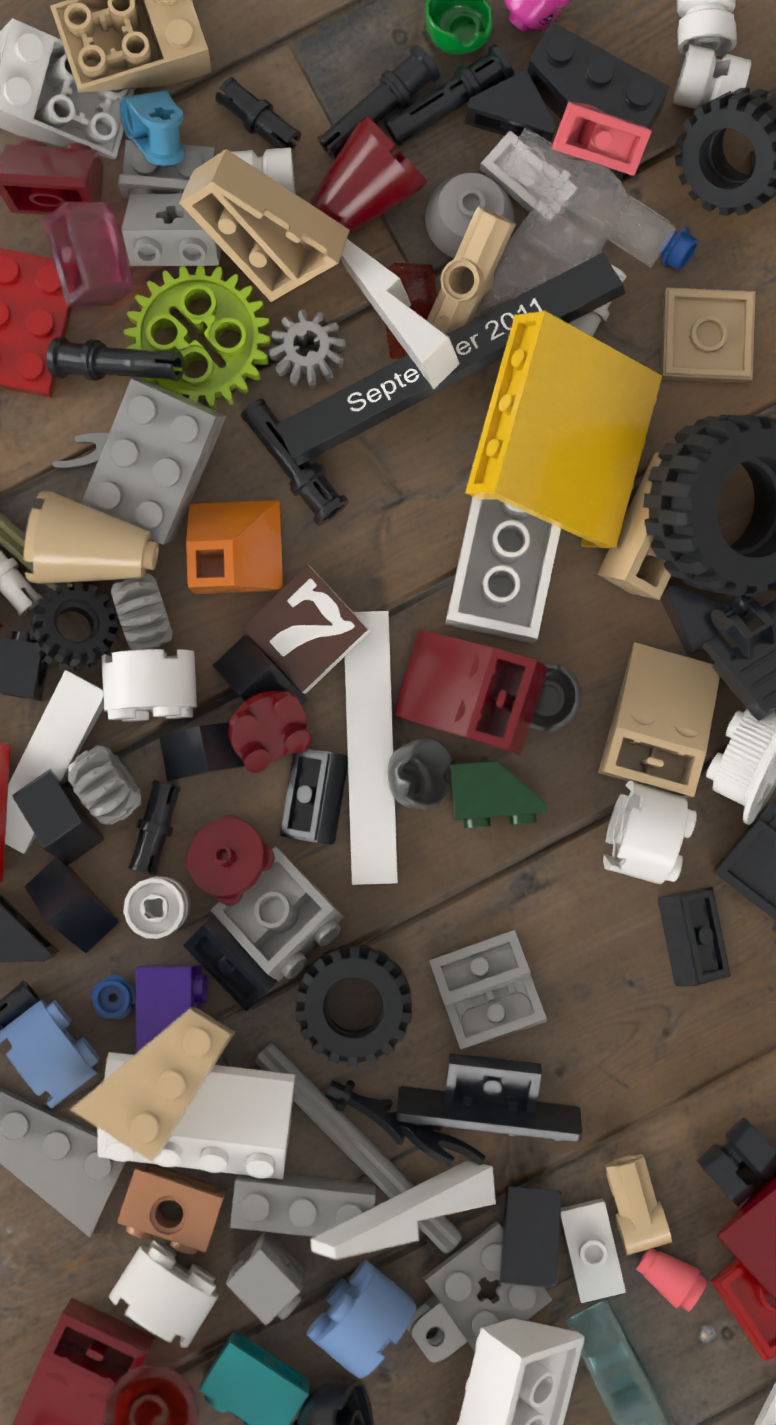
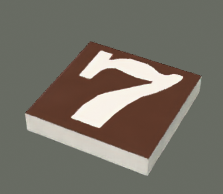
[242,565,370,694]

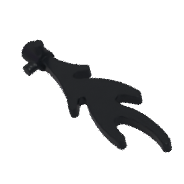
[325,1080,485,1167]

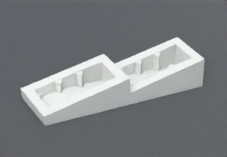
[340,239,460,389]
[5,670,104,854]
[311,1161,496,1259]

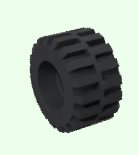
[675,87,776,216]
[295,944,412,1066]

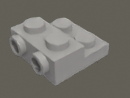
[210,846,345,981]

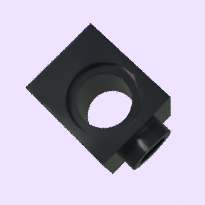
[0,631,48,701]

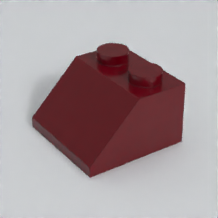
[0,140,104,218]

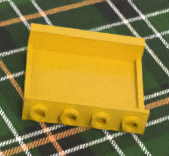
[465,311,662,548]

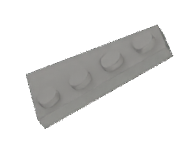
[0,1087,127,1238]

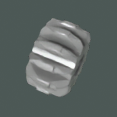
[269,309,346,389]
[111,573,173,650]
[68,745,141,825]

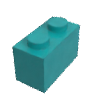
[199,1329,310,1425]

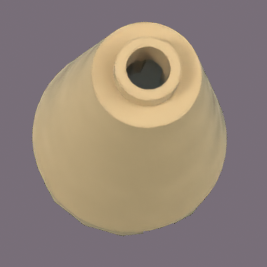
[24,491,159,584]

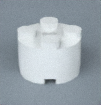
[102,649,197,722]
[603,780,696,884]
[109,1239,219,1347]

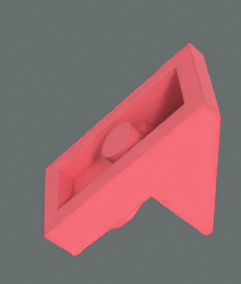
[551,102,652,176]

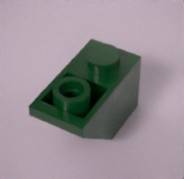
[449,761,547,828]

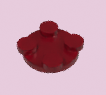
[228,691,312,773]
[185,815,275,906]

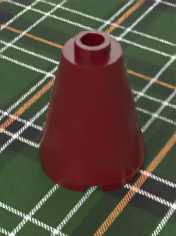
[309,116,428,235]

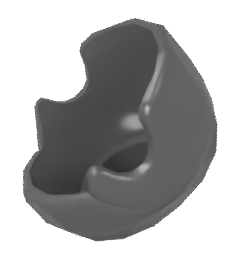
[530,663,582,732]
[387,737,454,812]

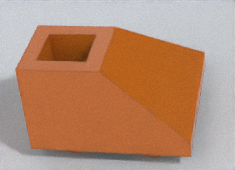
[186,500,284,594]

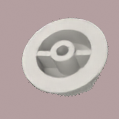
[706,709,776,825]

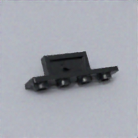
[396,1053,582,1142]

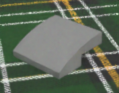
[429,930,547,1052]

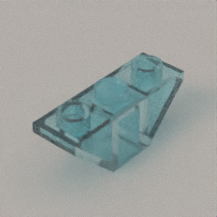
[566,1299,668,1425]

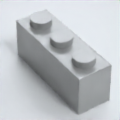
[230,1174,376,1237]

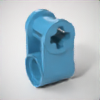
[120,90,185,166]

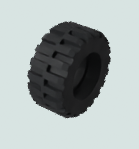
[643,415,776,597]

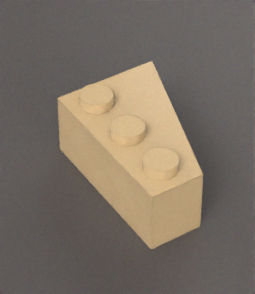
[179,149,350,302]
[70,1007,235,1162]

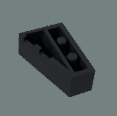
[527,21,670,183]

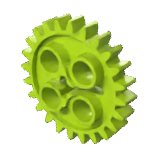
[124,266,272,411]

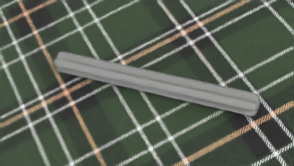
[255,1043,462,1253]

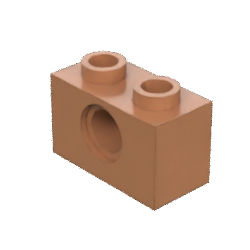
[117,1162,227,1254]

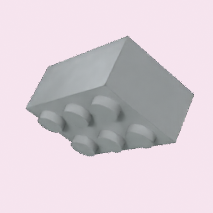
[81,378,226,545]

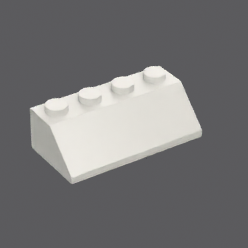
[98,1052,295,1180]
[457,1318,585,1425]

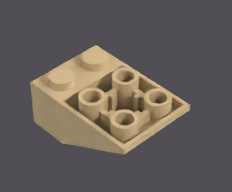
[50,0,212,93]
[598,642,720,798]

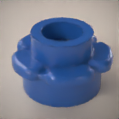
[659,227,699,271]
[91,975,136,1020]

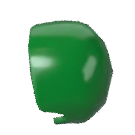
[425,0,493,55]

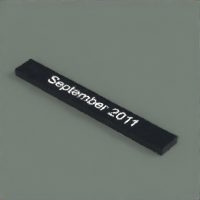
[276,252,625,466]

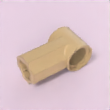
[604,1154,672,1255]

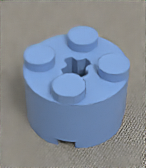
[0,999,100,1108]
[306,1259,416,1379]

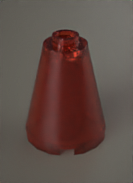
[102,1366,199,1425]

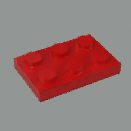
[0,248,80,398]

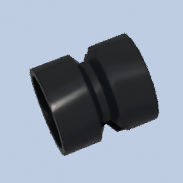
[696,1117,776,1207]

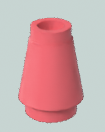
[635,1248,708,1312]

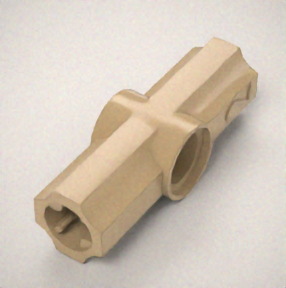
[427,206,516,335]

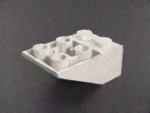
[0,18,135,159]

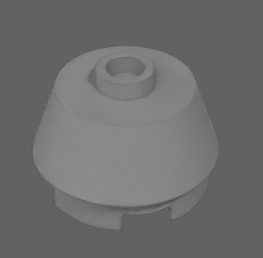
[425,173,514,258]

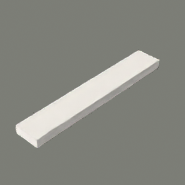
[345,611,398,885]

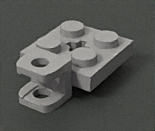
[407,1221,552,1362]

